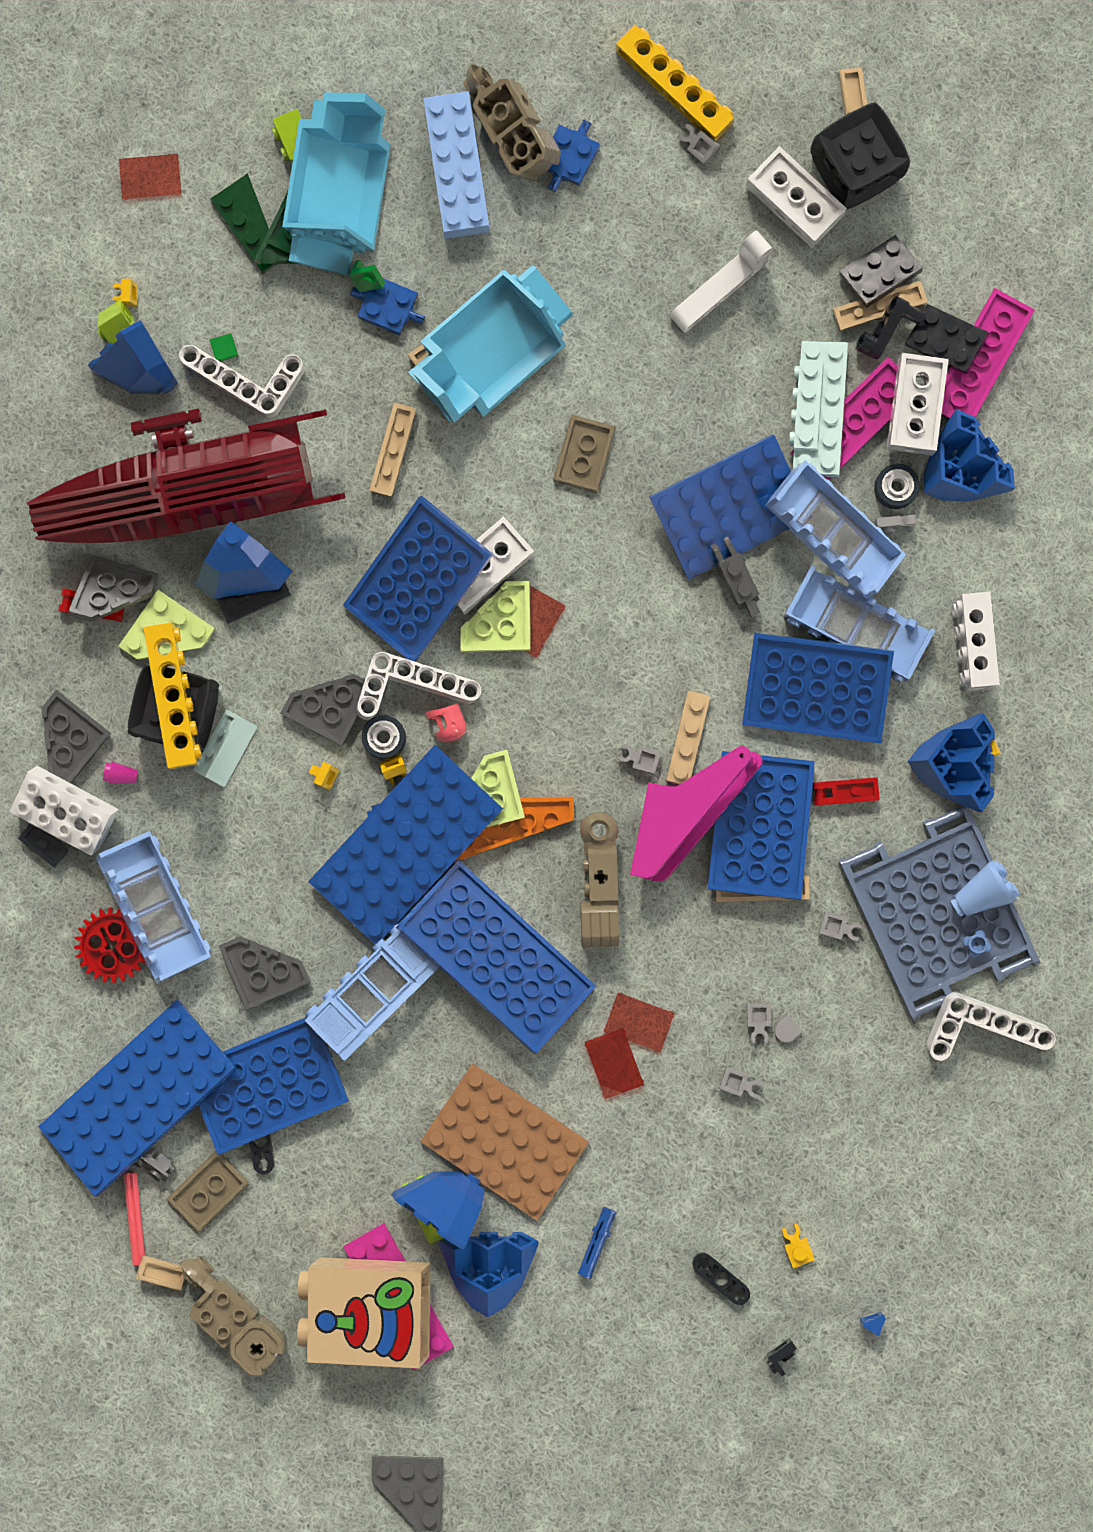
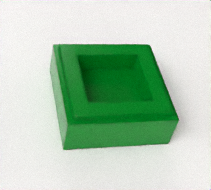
[209,333,239,362]

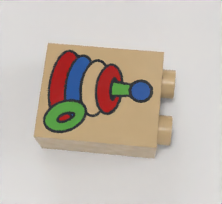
[297,1257,431,1369]

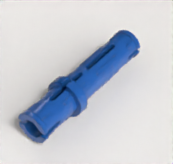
[577,1207,617,1279]

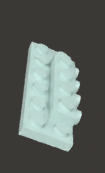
[790,341,848,477]

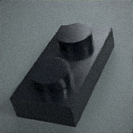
[18,823,70,868]

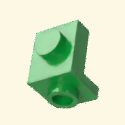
[349,260,385,292]

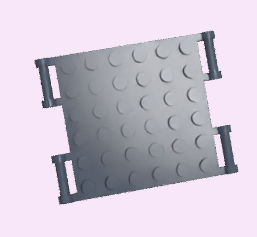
[838,805,1040,1022]

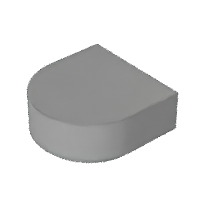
[774,1014,803,1042]

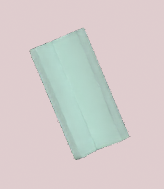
[193,710,257,787]

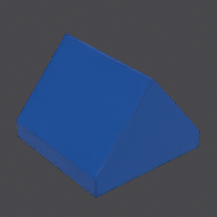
[860,1312,886,1336]

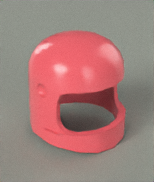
[425,704,466,743]

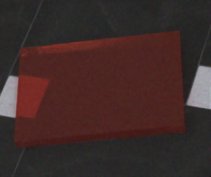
[119,154,182,200]
[525,586,566,658]
[604,992,675,1052]
[584,1028,644,1099]

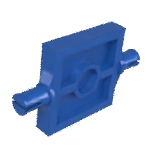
[547,119,600,192]
[350,278,426,336]

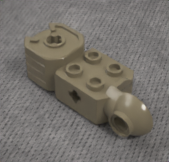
[463,63,561,181]
[580,811,619,948]
[180,1256,286,1376]

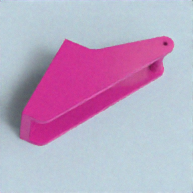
[630,746,763,882]

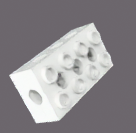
[746,146,847,248]
[887,353,948,456]
[457,516,534,615]
[952,592,1000,692]
[9,766,119,856]

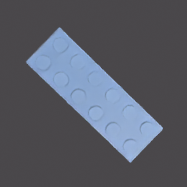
[423,91,490,239]

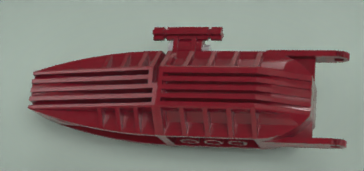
[27,408,345,543]

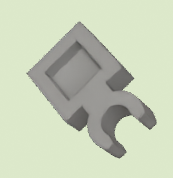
[678,124,720,164]
[874,515,916,534]
[618,744,661,774]
[818,911,863,941]
[747,1003,771,1043]
[719,1066,763,1098]

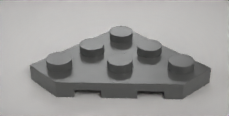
[69,555,158,622]
[280,674,375,746]
[42,690,112,783]
[219,936,311,1010]
[372,1455,444,1531]

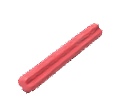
[124,1172,145,1266]

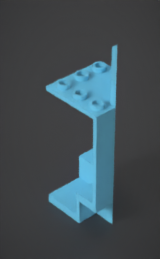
[282,92,391,276]
[408,265,573,423]

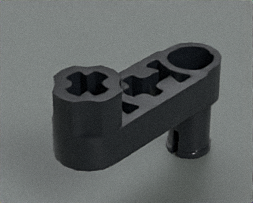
[855,296,926,360]

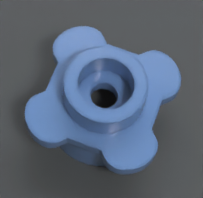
[963,930,991,958]

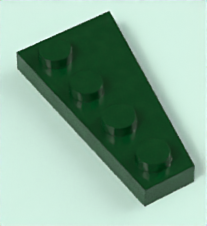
[210,173,277,274]

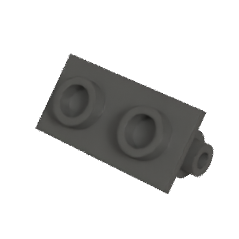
[134,1147,176,1183]

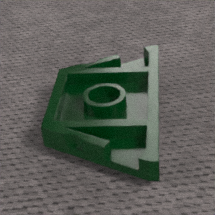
[254,191,298,264]

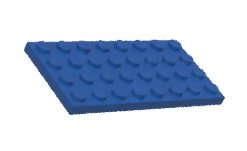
[308,745,504,945]
[396,860,596,1055]
[38,1000,237,1197]

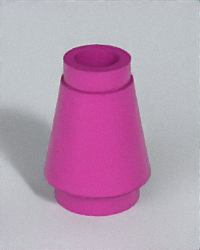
[103,761,138,784]

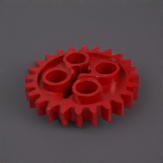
[74,907,150,983]

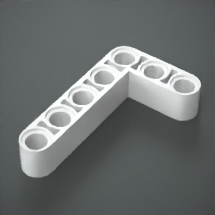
[669,230,772,333]
[179,345,304,418]
[356,652,481,720]
[926,992,1056,1061]

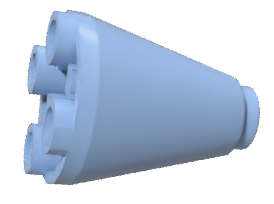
[951,860,1020,917]

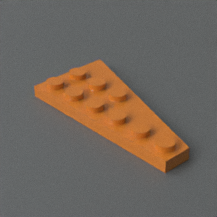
[454,797,574,863]

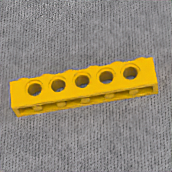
[616,25,734,141]
[143,622,202,769]

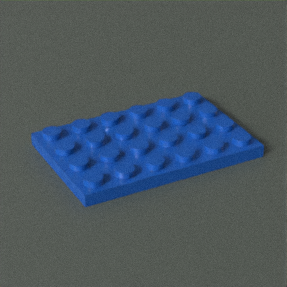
[649,434,812,580]
[343,496,494,662]
[742,632,894,744]
[707,751,815,900]
[198,1017,349,1155]

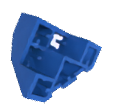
[88,320,178,394]
[924,409,1015,501]
[195,521,293,599]
[907,713,995,812]
[391,1171,485,1250]
[439,1232,539,1317]

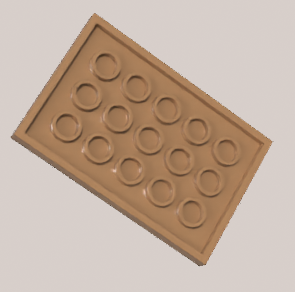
[420,1063,589,1220]

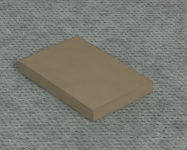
[553,414,616,493]
[166,1151,250,1233]

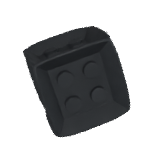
[810,102,910,210]
[128,664,219,752]

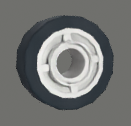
[874,464,920,509]
[362,715,406,760]

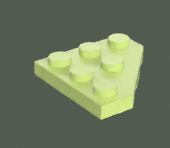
[460,581,531,652]
[119,590,216,660]
[472,750,525,828]

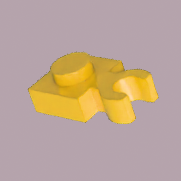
[782,1223,815,1268]

